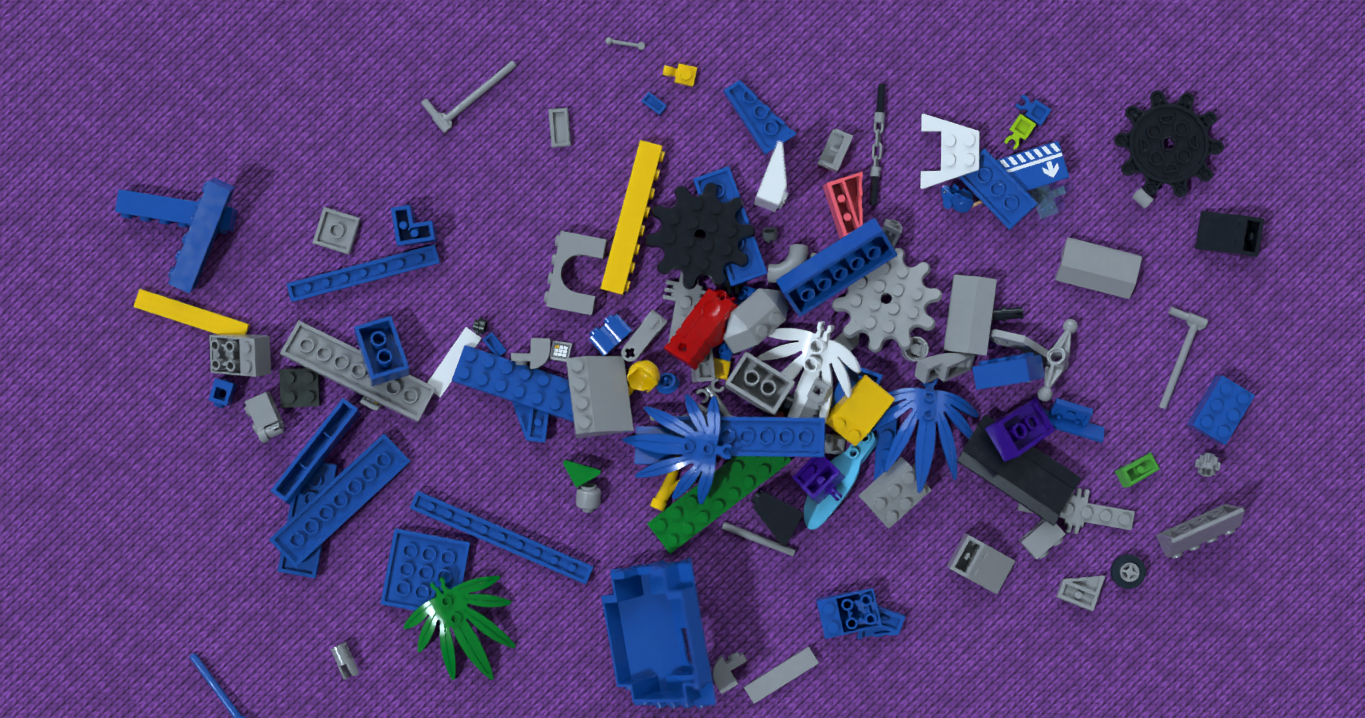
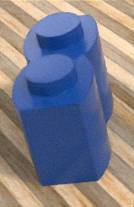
[589,314,633,356]

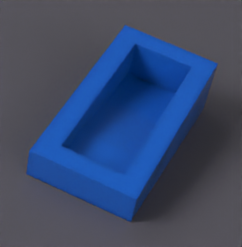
[641,92,668,117]
[482,332,507,356]

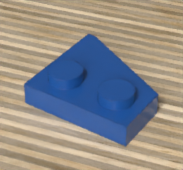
[513,402,549,443]
[856,605,905,639]

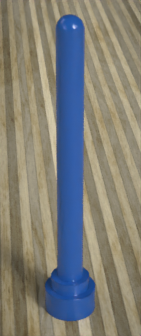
[190,653,248,718]

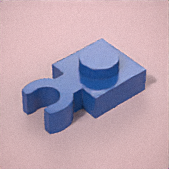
[1015,95,1051,127]

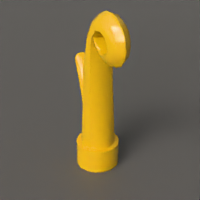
[650,455,681,512]

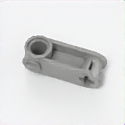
[621,310,668,362]

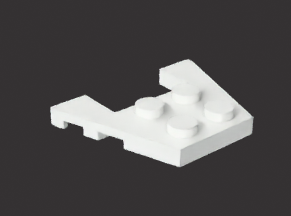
[921,114,980,189]

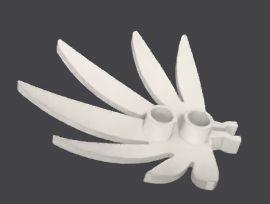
[756,321,861,424]

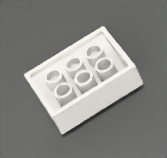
[754,141,788,212]

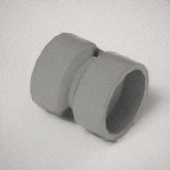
[901,336,929,362]

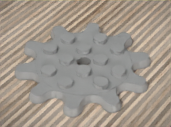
[832,248,942,353]

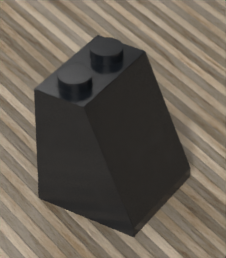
[751,489,804,547]

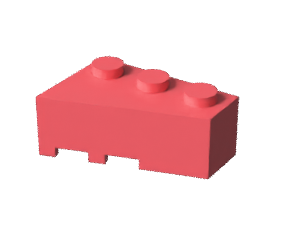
[823,172,863,239]

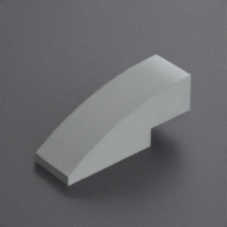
[914,353,975,384]

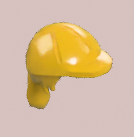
[627,360,660,396]

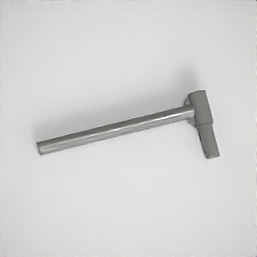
[421,60,517,134]
[1159,307,1208,410]

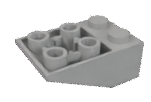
[209,334,271,377]
[946,533,1015,594]

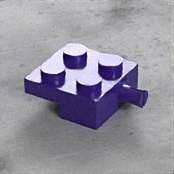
[792,457,845,504]

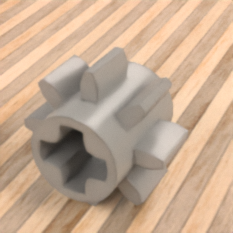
[1195,453,1221,477]

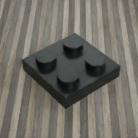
[279,368,321,408]

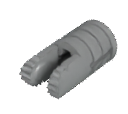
[330,642,359,680]

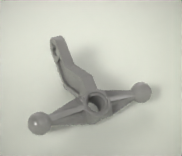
[989,319,1078,401]

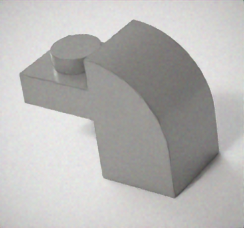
[511,338,551,369]
[713,652,747,694]

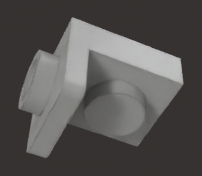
[882,219,903,248]

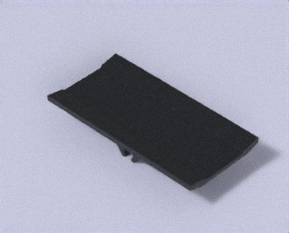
[956,414,1081,526]

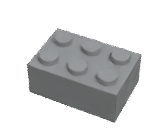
[725,352,795,417]
[858,457,931,529]

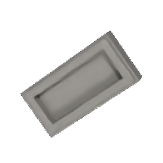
[548,108,571,148]

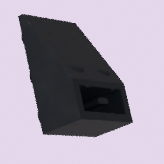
[1195,211,1264,258]

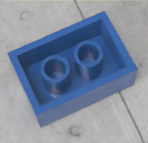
[354,316,409,386]
[972,352,1045,390]
[1186,375,1255,445]

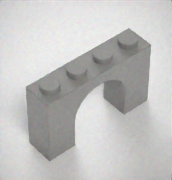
[544,231,607,316]

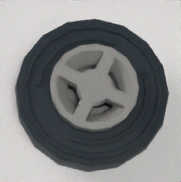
[1110,554,1146,589]

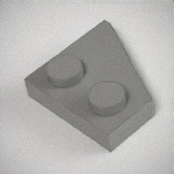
[1056,576,1105,611]

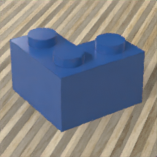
[391,205,438,247]

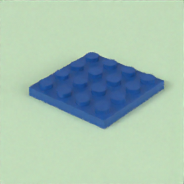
[380,528,471,611]

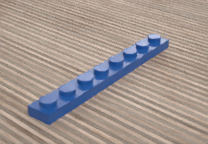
[286,244,440,302]

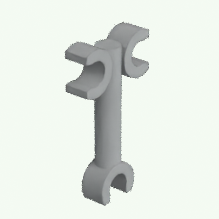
[696,378,736,417]

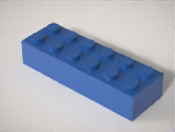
[776,218,898,317]

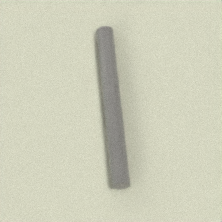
[721,522,796,556]

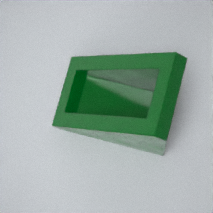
[563,460,602,488]

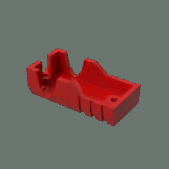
[664,289,738,371]

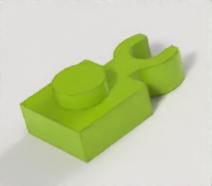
[1004,114,1036,150]

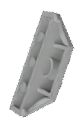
[723,288,789,354]

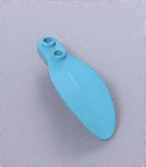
[804,431,877,530]

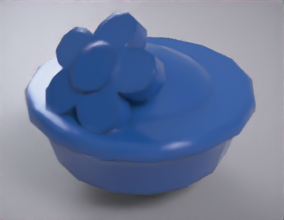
[656,373,679,394]

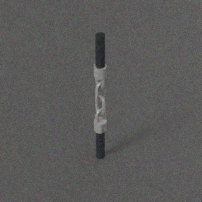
[869,84,886,206]

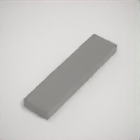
[744,646,819,704]

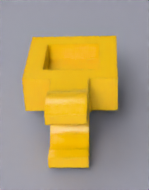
[662,63,697,87]

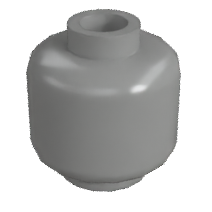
[576,483,601,513]

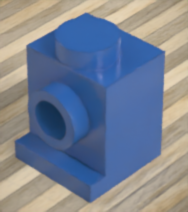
[208,378,238,408]

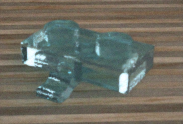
[1030,185,1066,219]

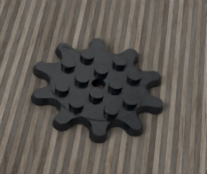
[1114,90,1224,197]
[645,182,755,290]

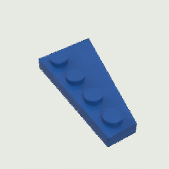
[723,80,797,155]

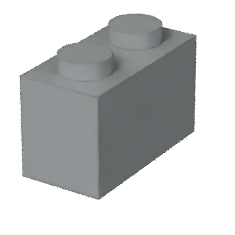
[1018,519,1065,560]

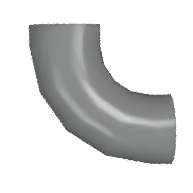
[768,244,809,283]

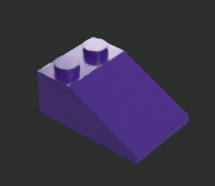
[985,397,1055,462]

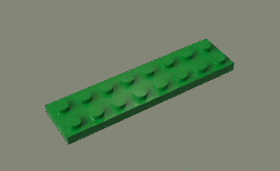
[647,456,792,554]

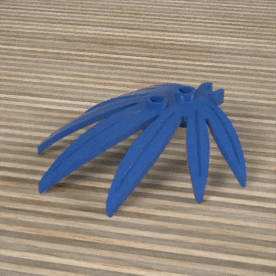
[871,379,979,493]
[622,394,733,505]

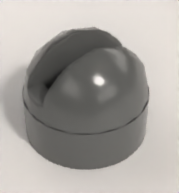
[762,227,778,243]

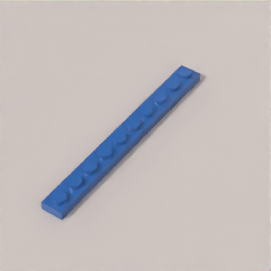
[410,490,594,584]

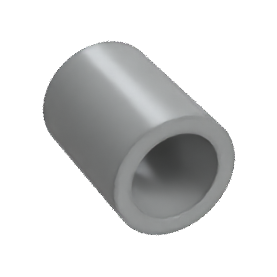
[1132,187,1154,209]

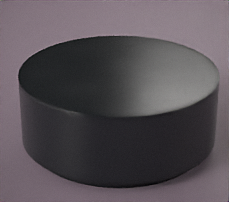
[781,394,794,413]

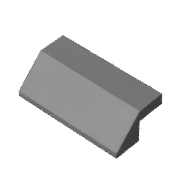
[1055,237,1142,299]
[943,275,997,356]

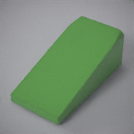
[1115,452,1160,488]

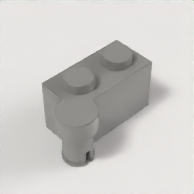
[244,392,285,444]

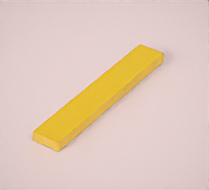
[134,289,250,335]

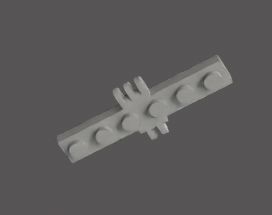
[663,237,706,351]
[1017,488,1135,534]

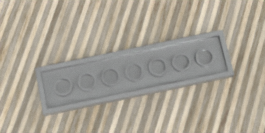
[280,320,436,423]

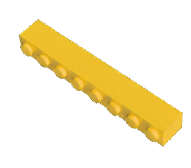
[600,140,665,295]

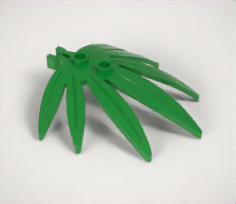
[403,575,516,680]

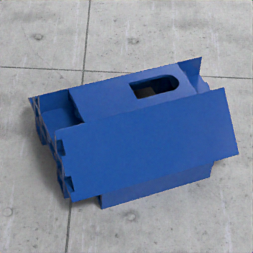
[601,558,716,708]

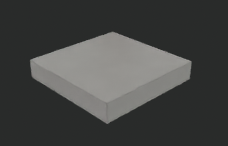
[313,207,361,255]

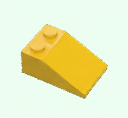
[826,374,895,446]

